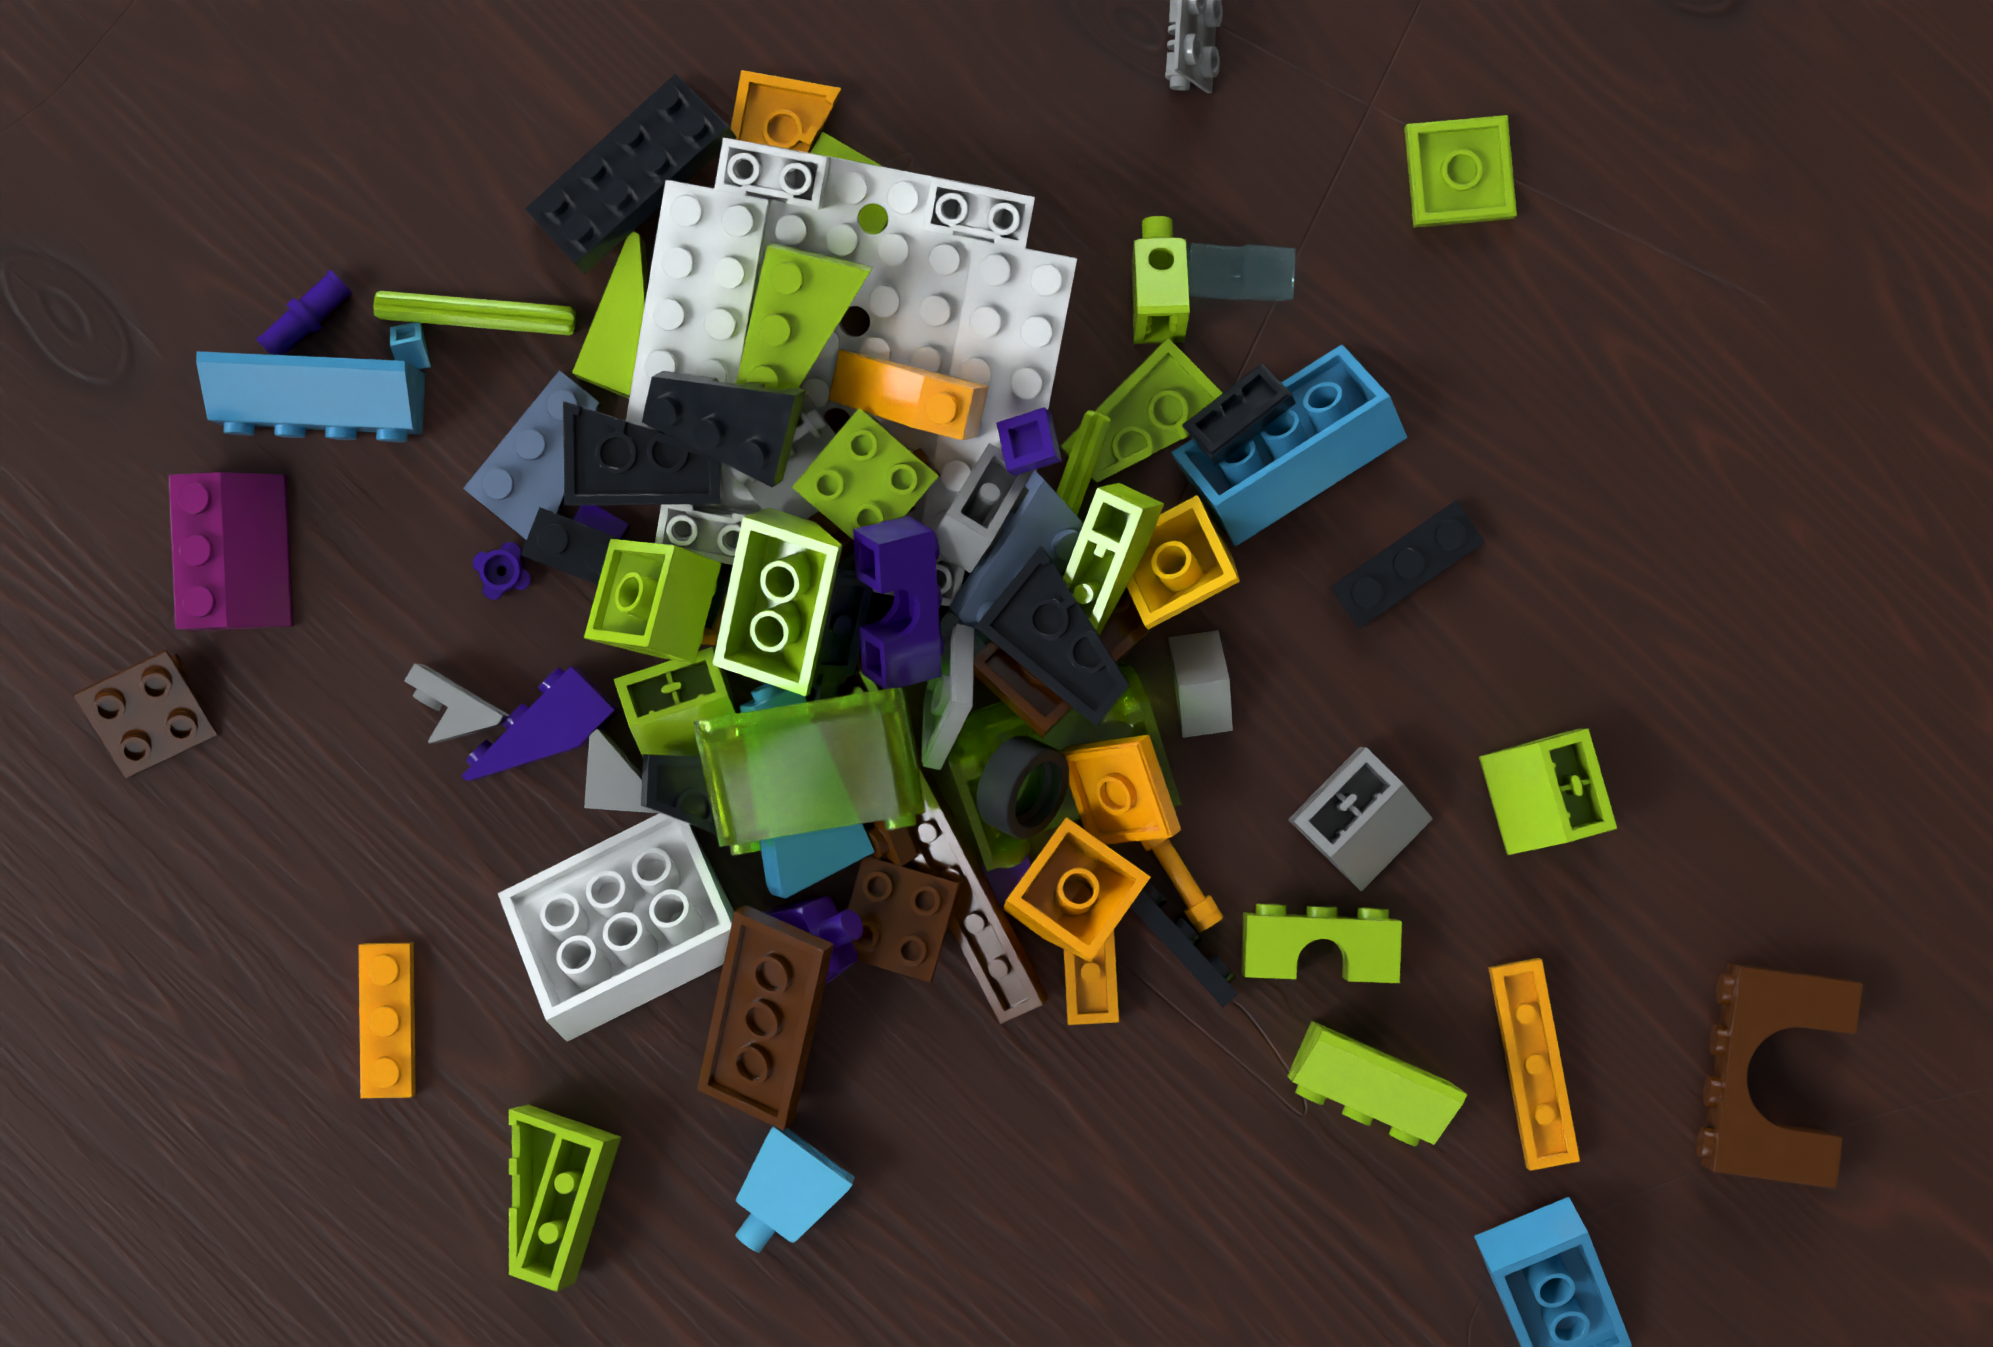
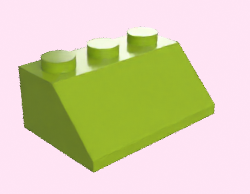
[712,507,842,696]
[1287,1021,1467,1147]

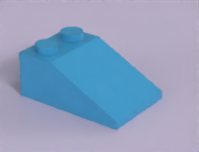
[1474,1197,1632,1347]

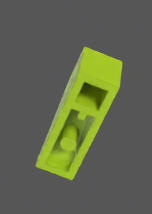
[572,232,648,399]
[1063,483,1164,635]

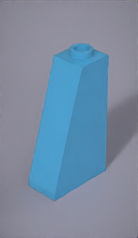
[740,683,875,899]

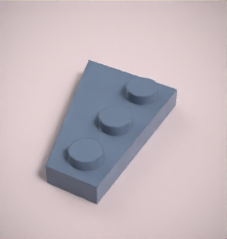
[463,370,602,540]
[949,470,1084,645]

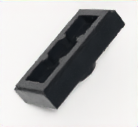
[1182,363,1296,466]

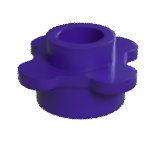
[473,542,531,600]

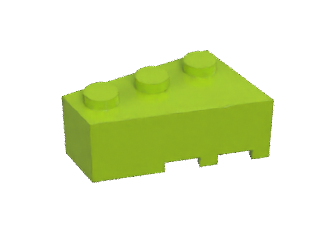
[736,242,874,390]
[509,1104,621,1292]

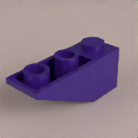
[461,667,621,781]

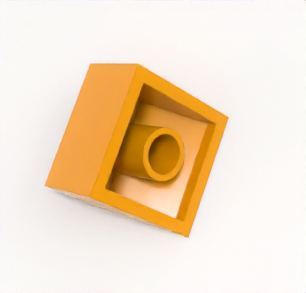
[1003,817,1151,962]

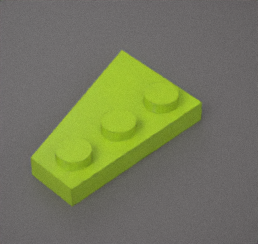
[1059,338,1223,483]

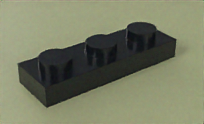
[1329,500,1485,629]
[1130,881,1238,1007]

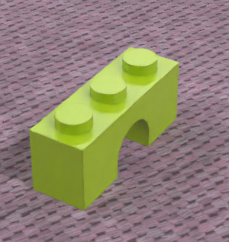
[1241,904,1402,983]

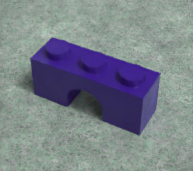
[853,516,944,691]

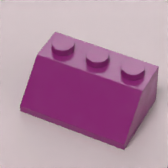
[169,472,293,632]

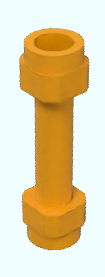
[1140,838,1223,933]

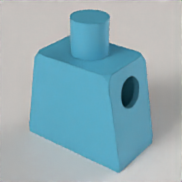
[735,1126,855,1253]

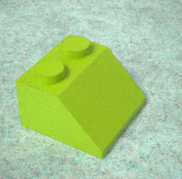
[584,539,721,663]

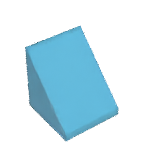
[390,322,431,369]

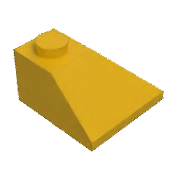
[1127,495,1240,630]

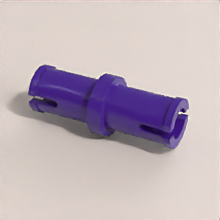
[256,270,353,355]

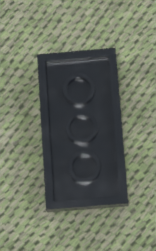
[525,74,737,275]

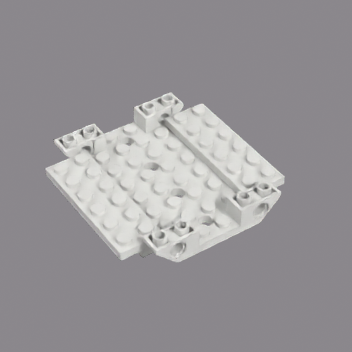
[626,138,1077,606]

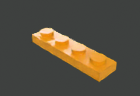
[1488,958,1580,1171]

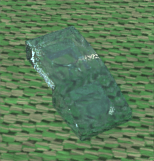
[1186,243,1296,301]

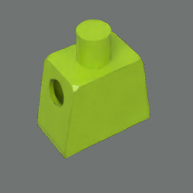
[1131,216,1190,344]

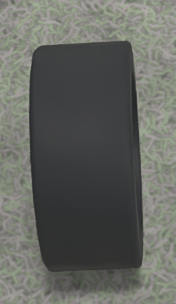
[977,735,1069,840]

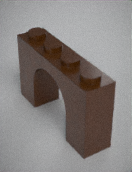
[1696,963,1863,1189]

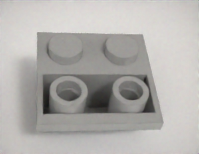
[1288,747,1433,892]

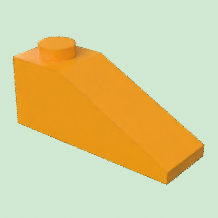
[828,349,989,440]

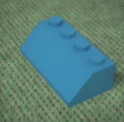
[1171,345,1407,547]
[196,351,426,442]

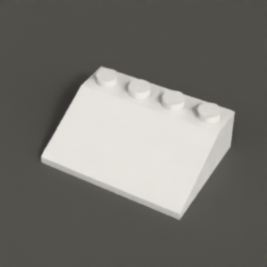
[498,813,734,1042]

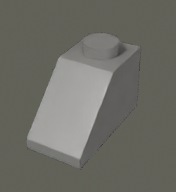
[934,443,1033,573]

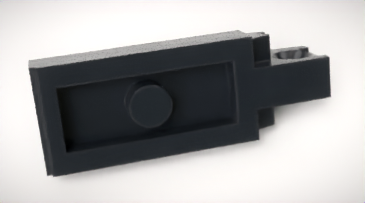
[805,569,873,712]

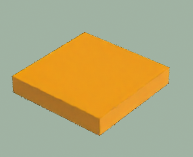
[1060,735,1181,845]

